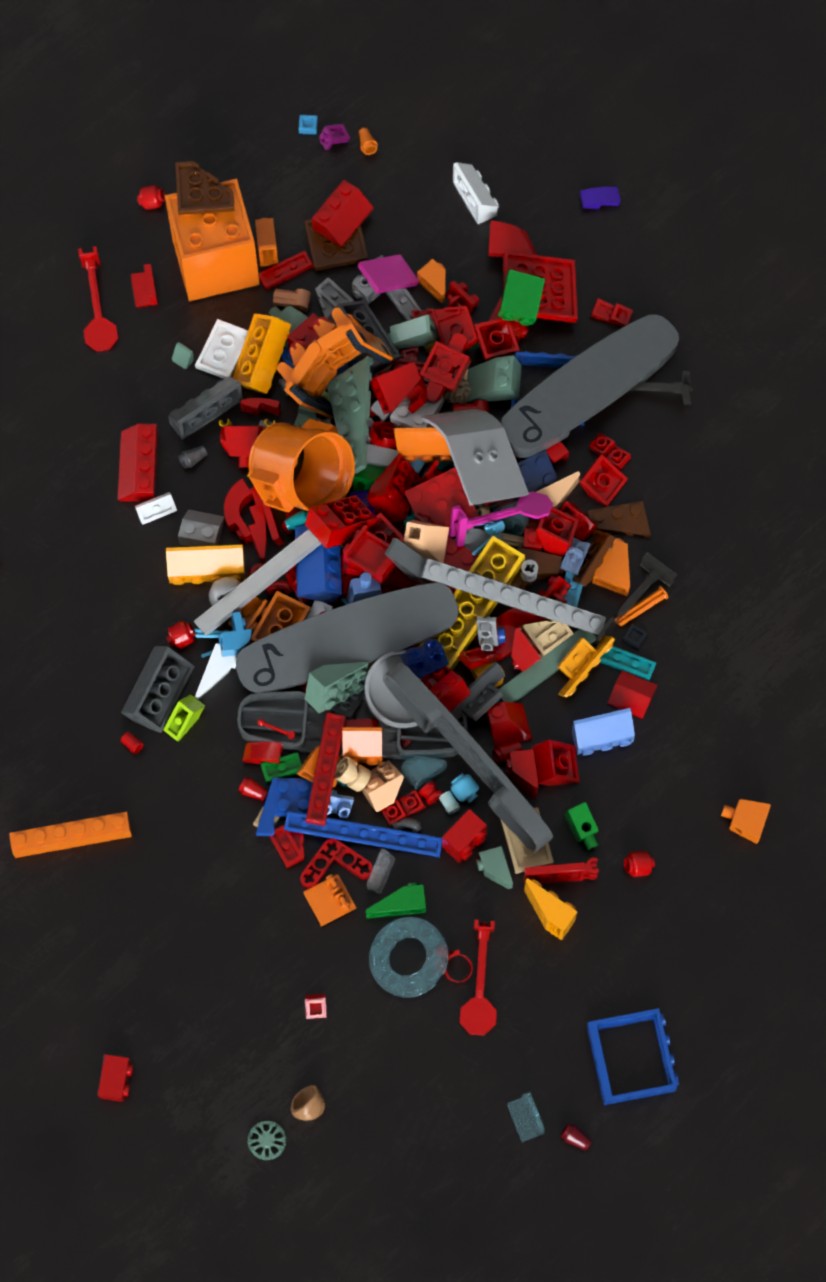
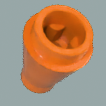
[358,128,378,155]

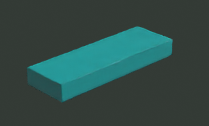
[600,646,657,681]

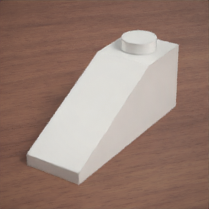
[195,643,237,700]

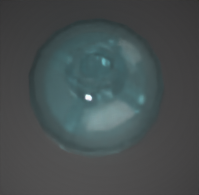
[492,499,529,536]

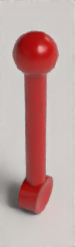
[257,719,295,739]

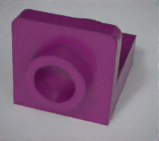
[319,124,350,150]

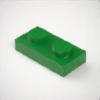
[260,752,302,784]

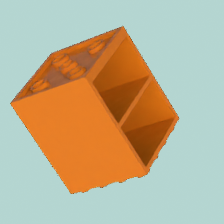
[164,179,260,301]

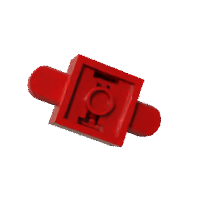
[420,333,471,403]

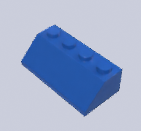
[295,525,342,604]

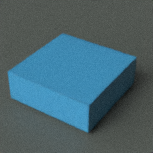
[299,115,318,134]

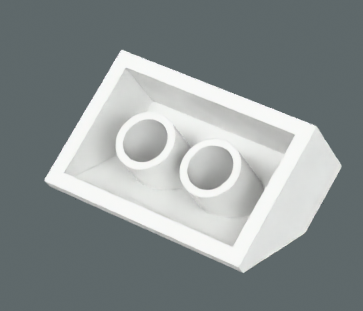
[453,163,499,224]

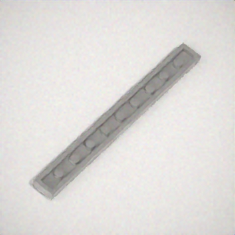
[421,558,606,636]

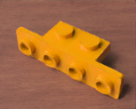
[557,636,615,698]

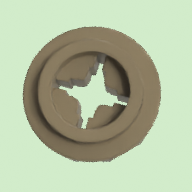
[442,378,471,404]

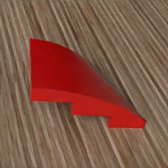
[488,221,537,257]

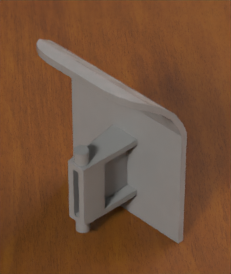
[421,409,529,507]

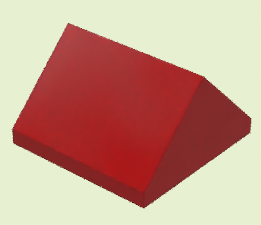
[474,318,520,360]

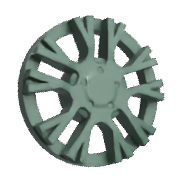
[248,1121,286,1160]

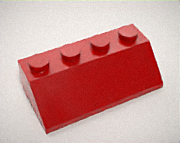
[118,424,159,501]

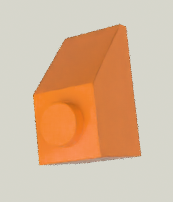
[417,259,446,304]

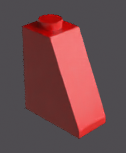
[370,362,421,414]

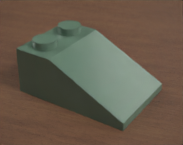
[466,356,522,404]

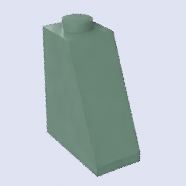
[388,315,438,349]

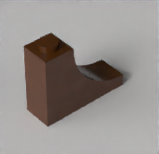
[506,547,564,606]

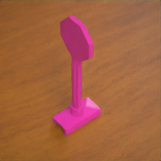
[449,491,553,547]

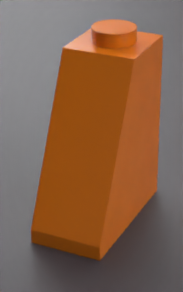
[255,218,278,267]
[592,538,630,597]

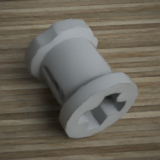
[521,560,538,583]

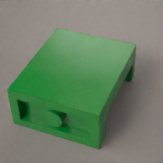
[497,269,545,326]

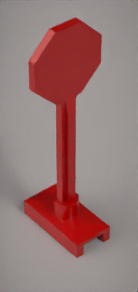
[78,246,118,352]
[460,920,497,1035]

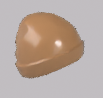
[291,1085,325,1121]

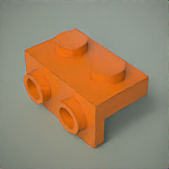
[228,597,268,633]

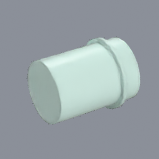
[439,791,460,815]

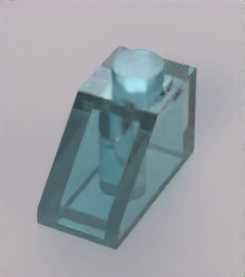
[401,756,447,790]

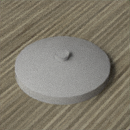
[364,650,435,728]

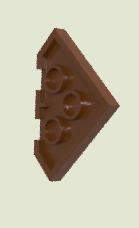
[175,161,235,215]

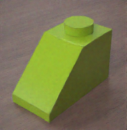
[163,694,205,741]

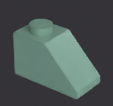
[476,846,513,889]

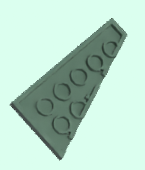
[327,356,373,475]

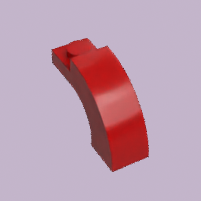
[224,479,253,545]

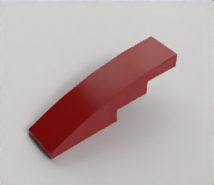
[248,487,267,564]

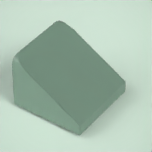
[172,342,194,369]

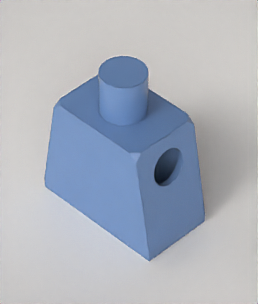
[346,573,382,604]

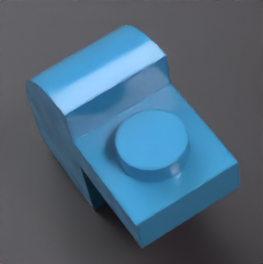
[219,612,252,657]

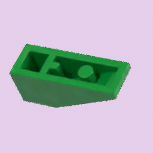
[366,883,426,918]

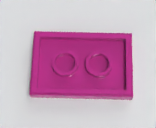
[358,254,419,294]

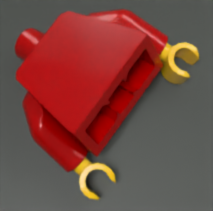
[219,419,276,467]

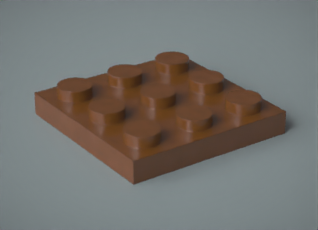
[304,219,368,271]

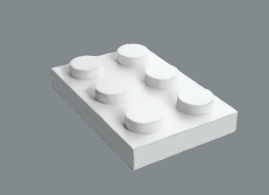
[195,319,248,379]

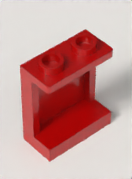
[342,525,396,584]

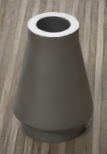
[178,446,207,469]

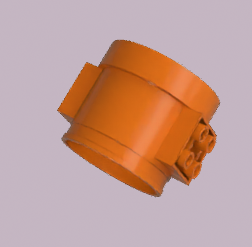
[249,419,355,513]

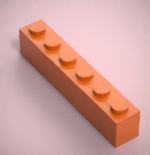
[9,812,132,858]

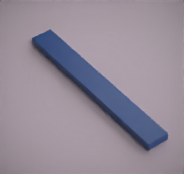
[284,811,442,857]

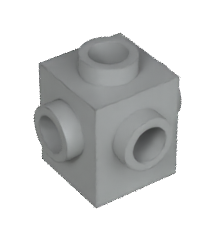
[352,274,380,304]

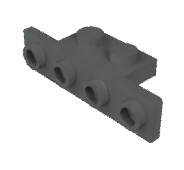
[450,662,505,721]

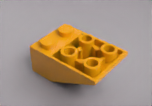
[524,878,577,940]

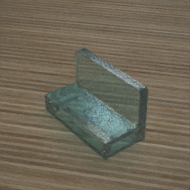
[507,1092,545,1142]

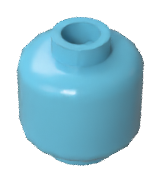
[450,773,479,803]

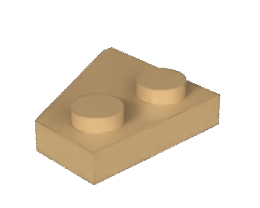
[522,620,574,656]

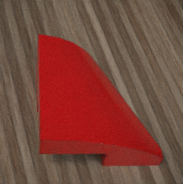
[559,501,598,542]

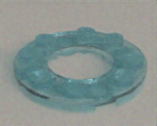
[369,917,448,997]

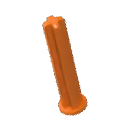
[615,586,669,626]

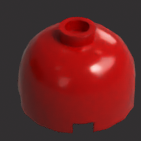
[369,421,402,450]

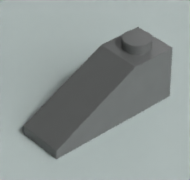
[385,538,431,585]

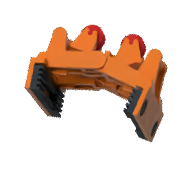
[277,308,394,420]

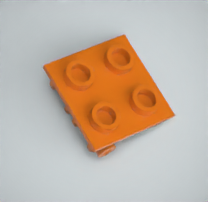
[303,874,356,927]

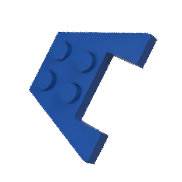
[256,778,313,836]

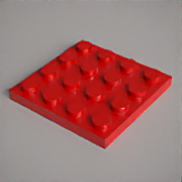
[503,251,578,323]

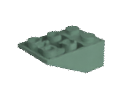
[305,662,369,714]

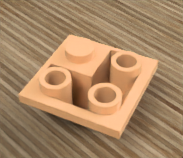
[404,520,450,563]
[362,760,404,812]

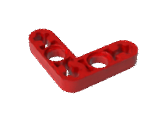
[300,838,373,889]

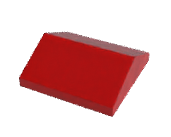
[579,454,628,507]
[607,670,658,719]

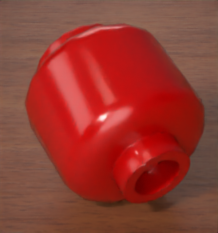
[137,185,165,210]
[166,621,196,649]
[624,850,655,877]

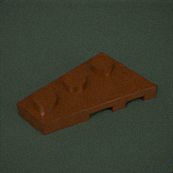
[587,501,651,538]
[572,529,615,587]

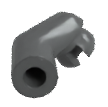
[392,817,422,833]

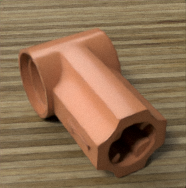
[273,289,311,313]

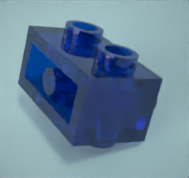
[401,639,449,678]

